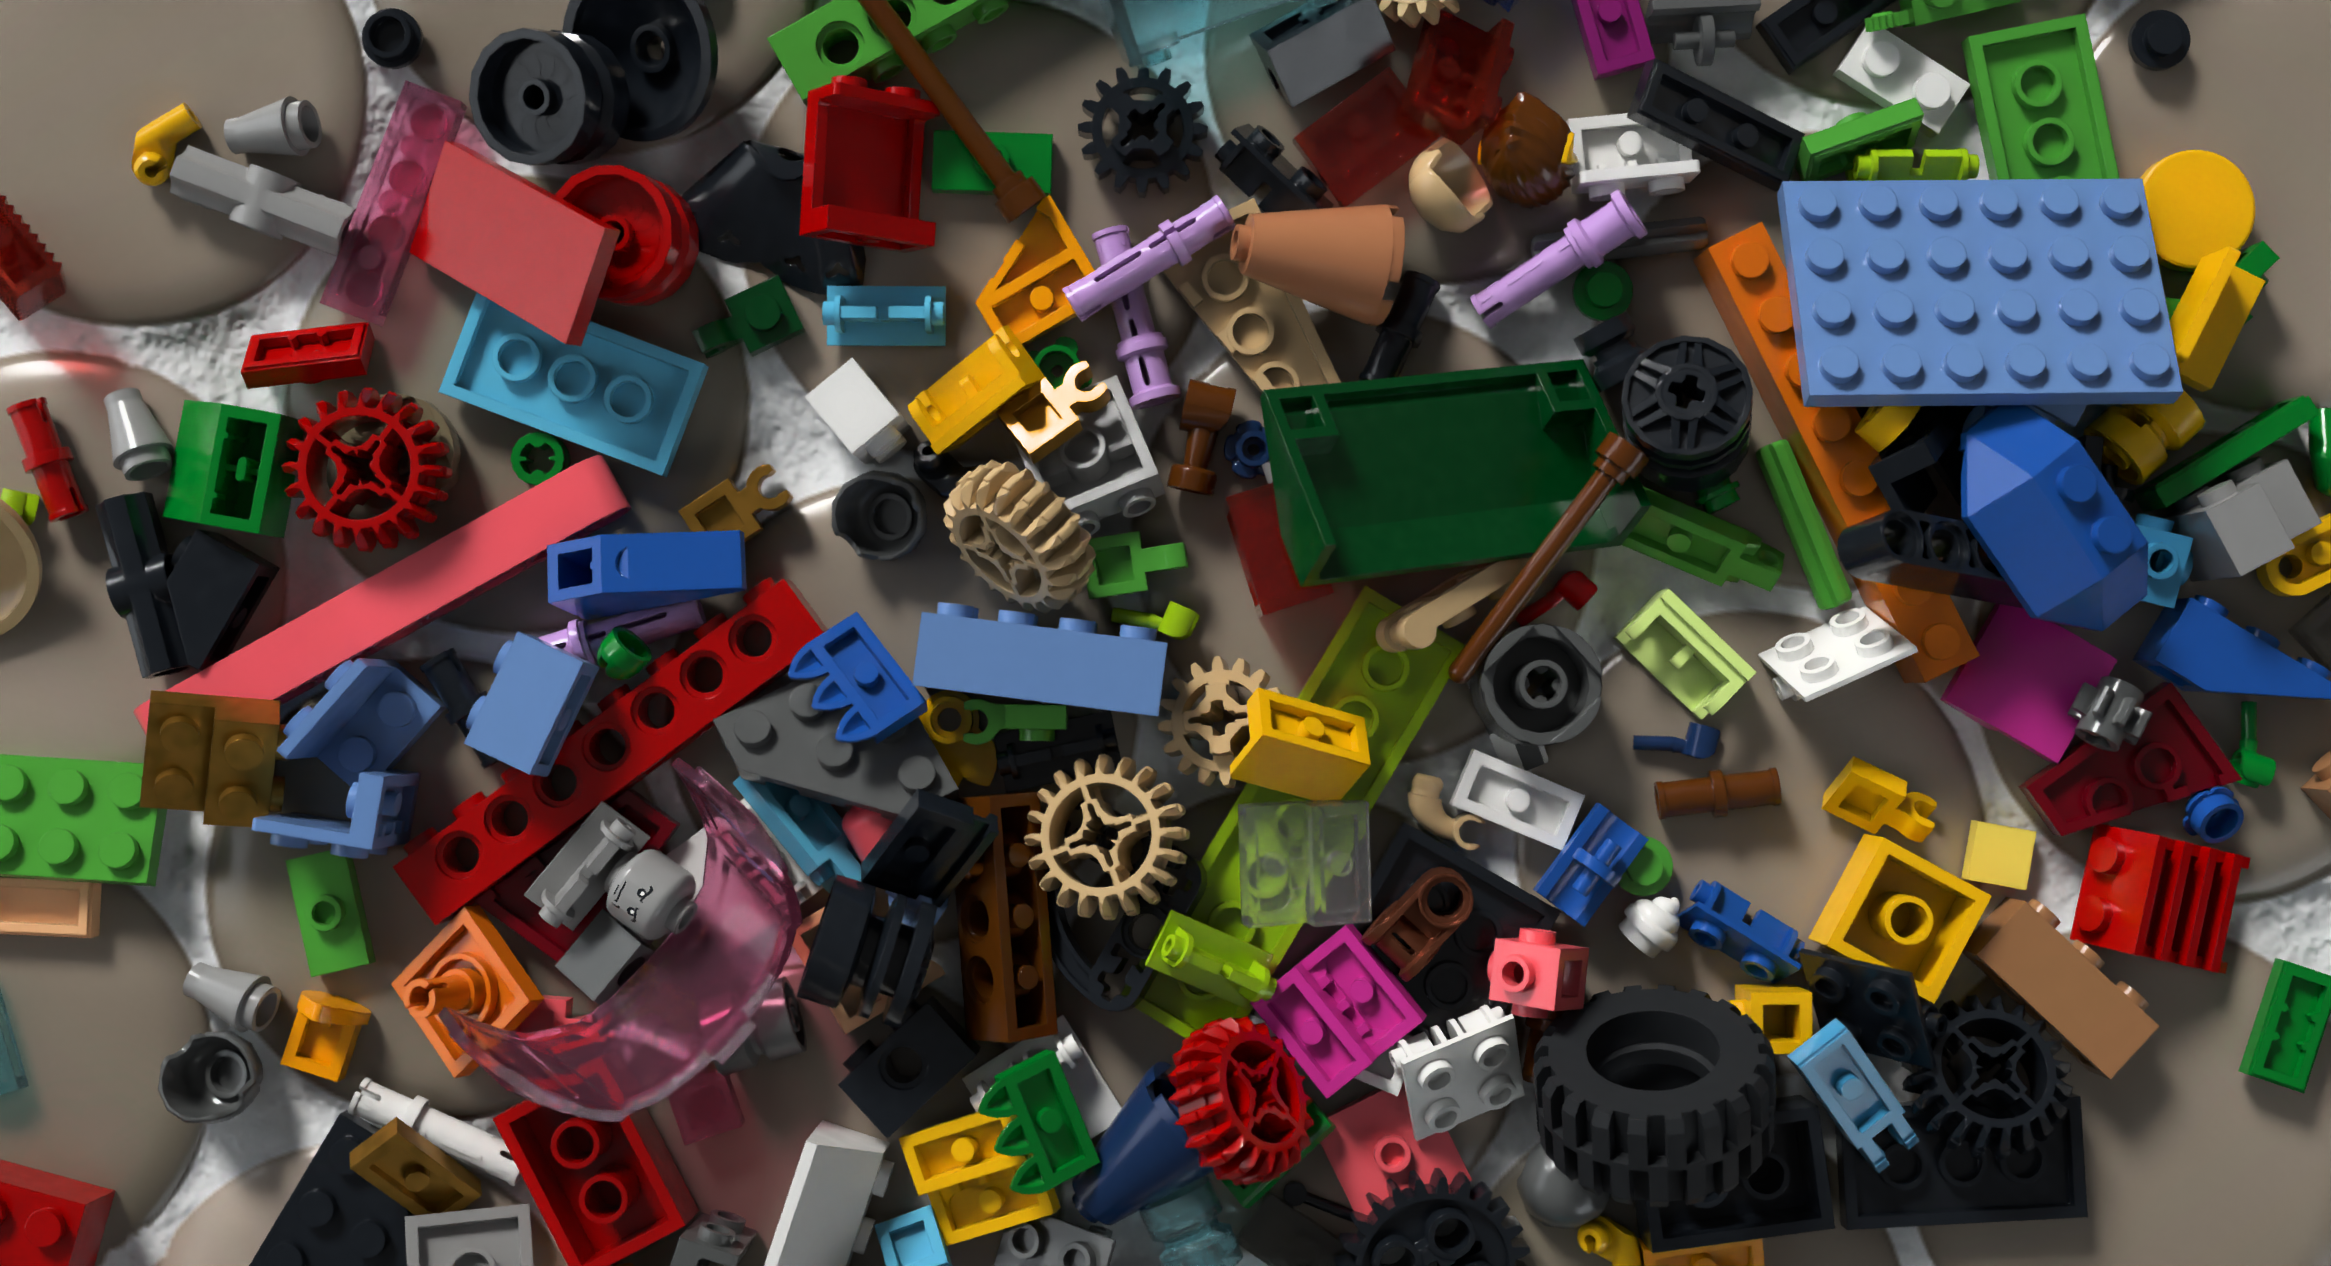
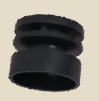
[1621,335,1753,492]
[796,874,937,1028]

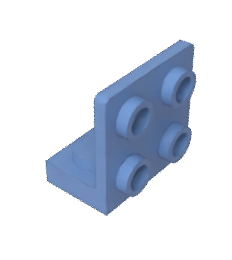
[277,658,446,787]
[251,769,421,859]

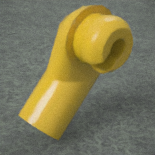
[132,103,202,186]
[1577,1216,1642,1266]

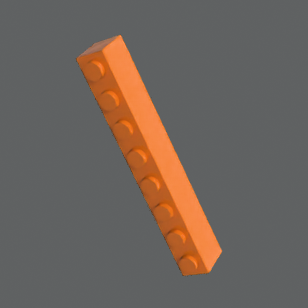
[1693,221,1980,683]

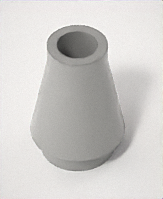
[224,96,322,156]
[103,388,174,481]
[183,962,281,1032]

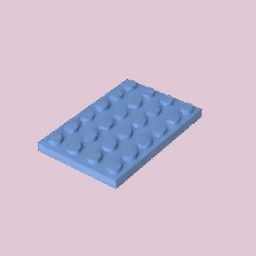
[1777,179,2183,407]

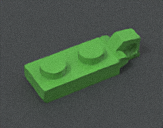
[1622,486,1785,592]

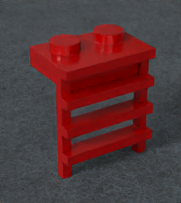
[2070,824,2251,974]

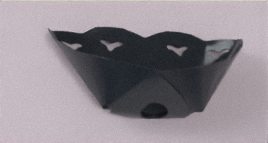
[681,140,866,295]

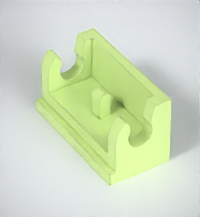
[1613,589,1757,720]

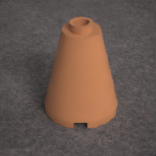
[1230,204,1405,326]

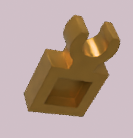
[996,361,1111,464]
[678,464,793,542]

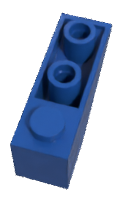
[547,530,747,621]
[2132,595,2331,700]

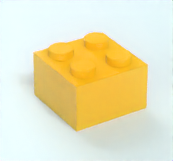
[1808,834,1992,1004]

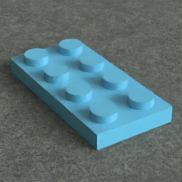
[438,292,709,478]

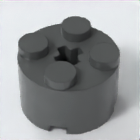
[1469,624,1602,746]

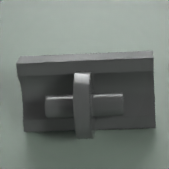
[1644,0,1761,66]

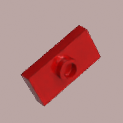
[241,322,375,389]

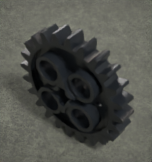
[1334,1168,1530,1266]

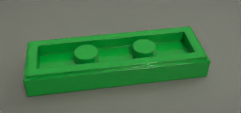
[2134,395,2320,512]

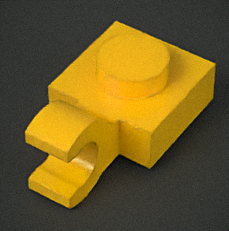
[1821,756,1937,843]

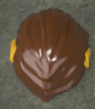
[1477,92,1578,209]

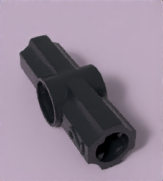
[95,492,192,679]

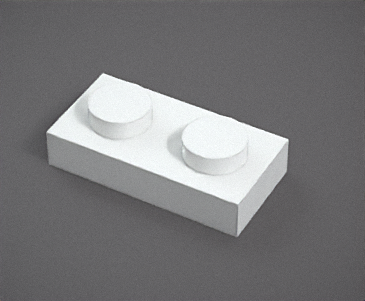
[1833,26,1970,139]
[1449,749,1585,850]

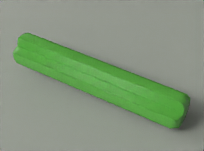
[1756,439,1852,610]

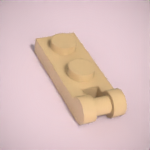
[1376,557,1531,653]

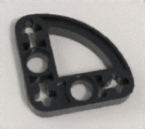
[1045,800,1207,1012]

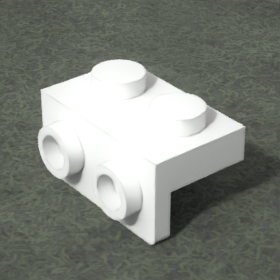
[1566,113,1701,201]

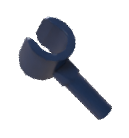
[1633,722,1721,759]

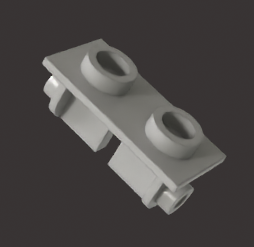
[524,801,650,931]

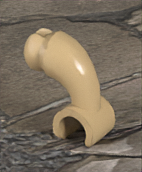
[1407,773,1485,850]

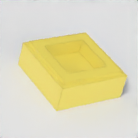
[1961,820,2037,890]

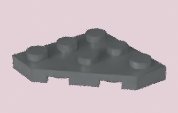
[713,675,959,821]

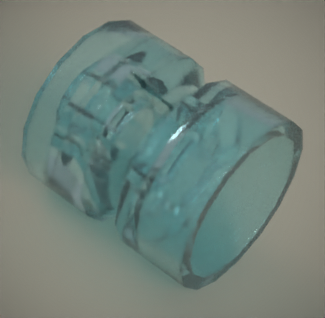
[1139,1176,1243,1266]

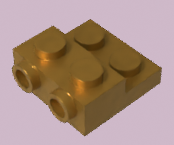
[139,690,288,828]

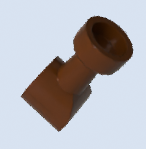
[1167,379,1237,496]

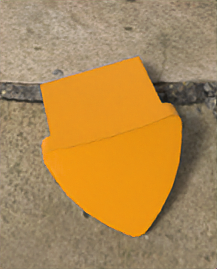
[280,990,372,1082]

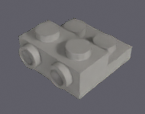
[1015,375,1166,535]
[405,1203,534,1266]

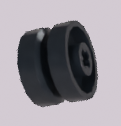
[469,28,630,166]

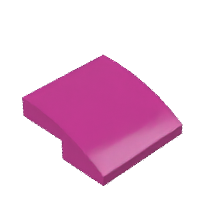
[1940,604,2118,764]
[1250,921,1427,1099]

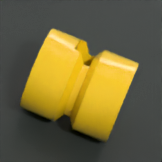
[2083,389,2205,485]

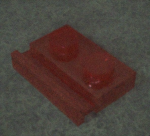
[1292,67,1441,207]

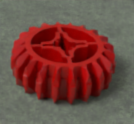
[281,387,453,552]
[1167,1016,1314,1186]

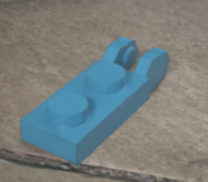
[1787,1018,1919,1173]

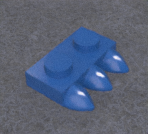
[788,612,928,744]

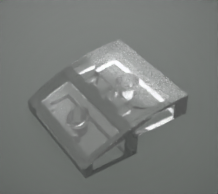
[1238,800,1372,928]

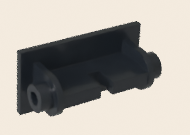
[1214,124,1334,213]
[995,710,1121,793]

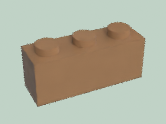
[1962,897,2160,1080]

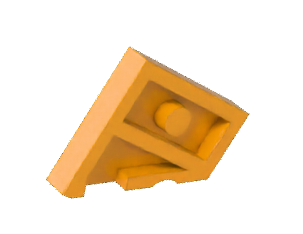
[975,195,1095,347]

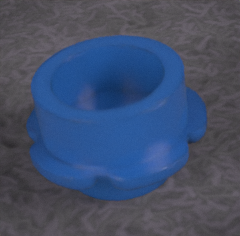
[2182,787,2244,844]

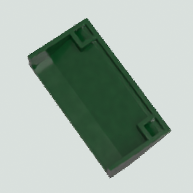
[1260,359,1651,587]

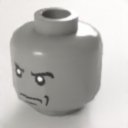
[603,849,698,940]

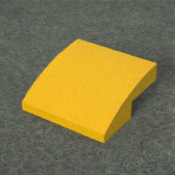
[898,1112,1061,1246]

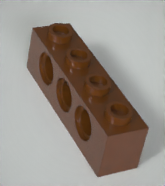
[954,792,1058,1043]

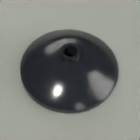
[562,0,718,142]

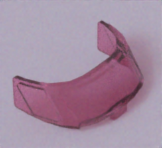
[437,757,803,1122]

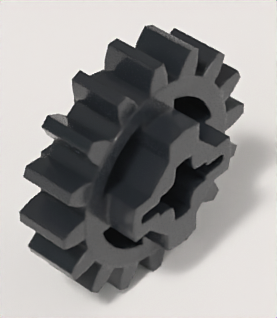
[1078,63,1208,198]

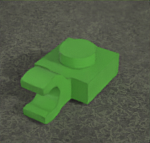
[1087,531,1189,600]
[963,699,1069,745]

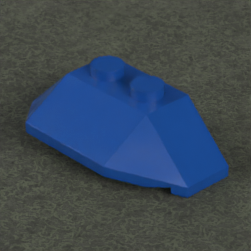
[1960,405,2148,631]

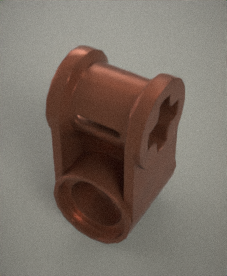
[1361,867,1474,982]

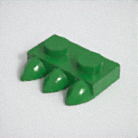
[978,1049,1100,1194]

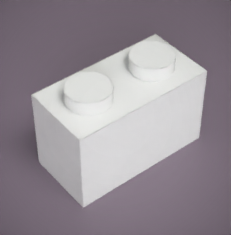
[805,358,911,464]

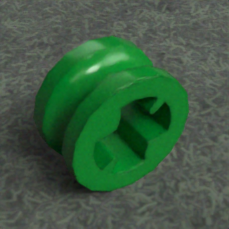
[511,432,571,486]

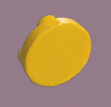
[2140,150,2255,272]

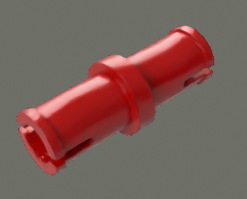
[6,397,89,523]

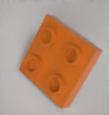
[391,905,545,1078]

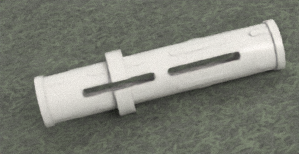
[348,1077,521,1186]

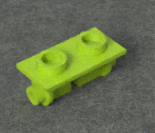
[1845,148,1980,181]
[1145,909,1277,1009]

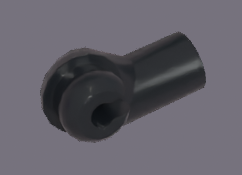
[913,440,985,499]

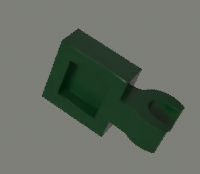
[692,275,806,359]

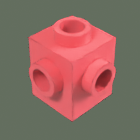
[1487,928,1589,1019]

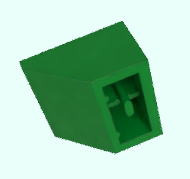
[163,400,304,538]

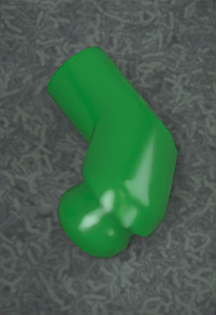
[2308,408,2331,498]

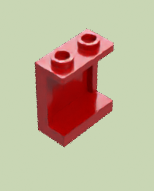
[799,75,940,253]

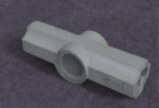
[169,145,361,259]

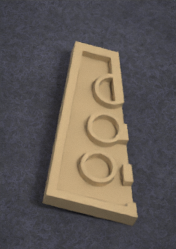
[1162,198,1341,394]

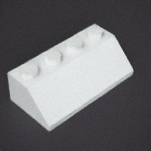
[764,1120,895,1266]

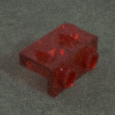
[1400,9,1515,145]

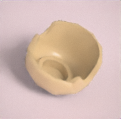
[1409,137,1493,233]

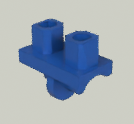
[1533,802,1649,927]

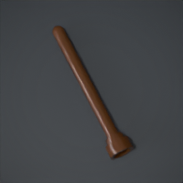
[857,0,1047,224]
[1448,432,1649,684]

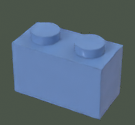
[464,631,600,777]

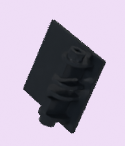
[1799,948,1948,1069]

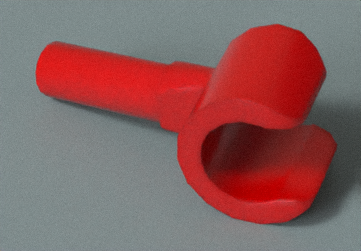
[1516,570,1598,627]

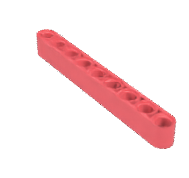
[133,455,631,735]

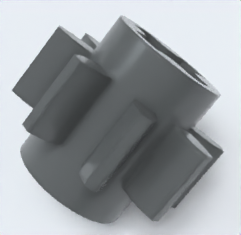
[2068,676,2152,752]

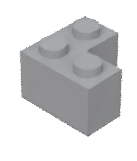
[2161,456,2322,582]

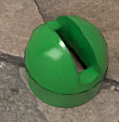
[597,626,652,680]

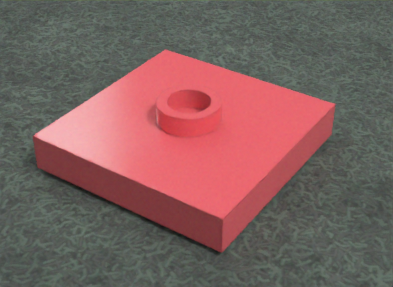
[1320,1082,1472,1215]

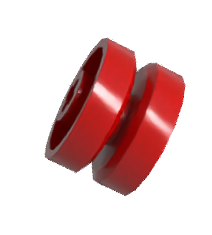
[555,165,699,306]

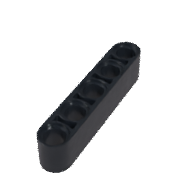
[1837,509,2023,608]

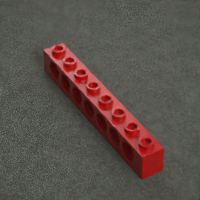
[393,577,828,926]

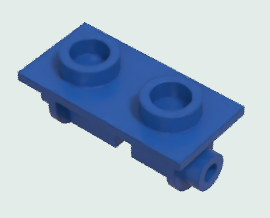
[1678,879,1805,984]

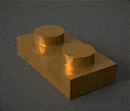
[350,1117,482,1215]

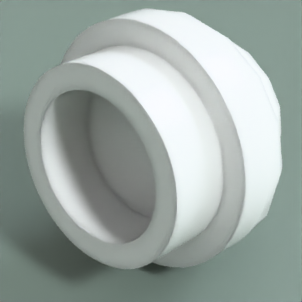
[1618,896,1680,958]

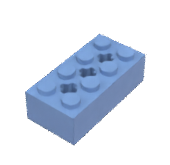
[912,602,1168,716]

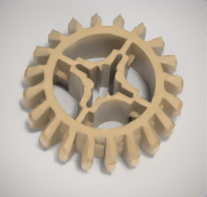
[943,460,1097,614]
[1024,754,1190,920]

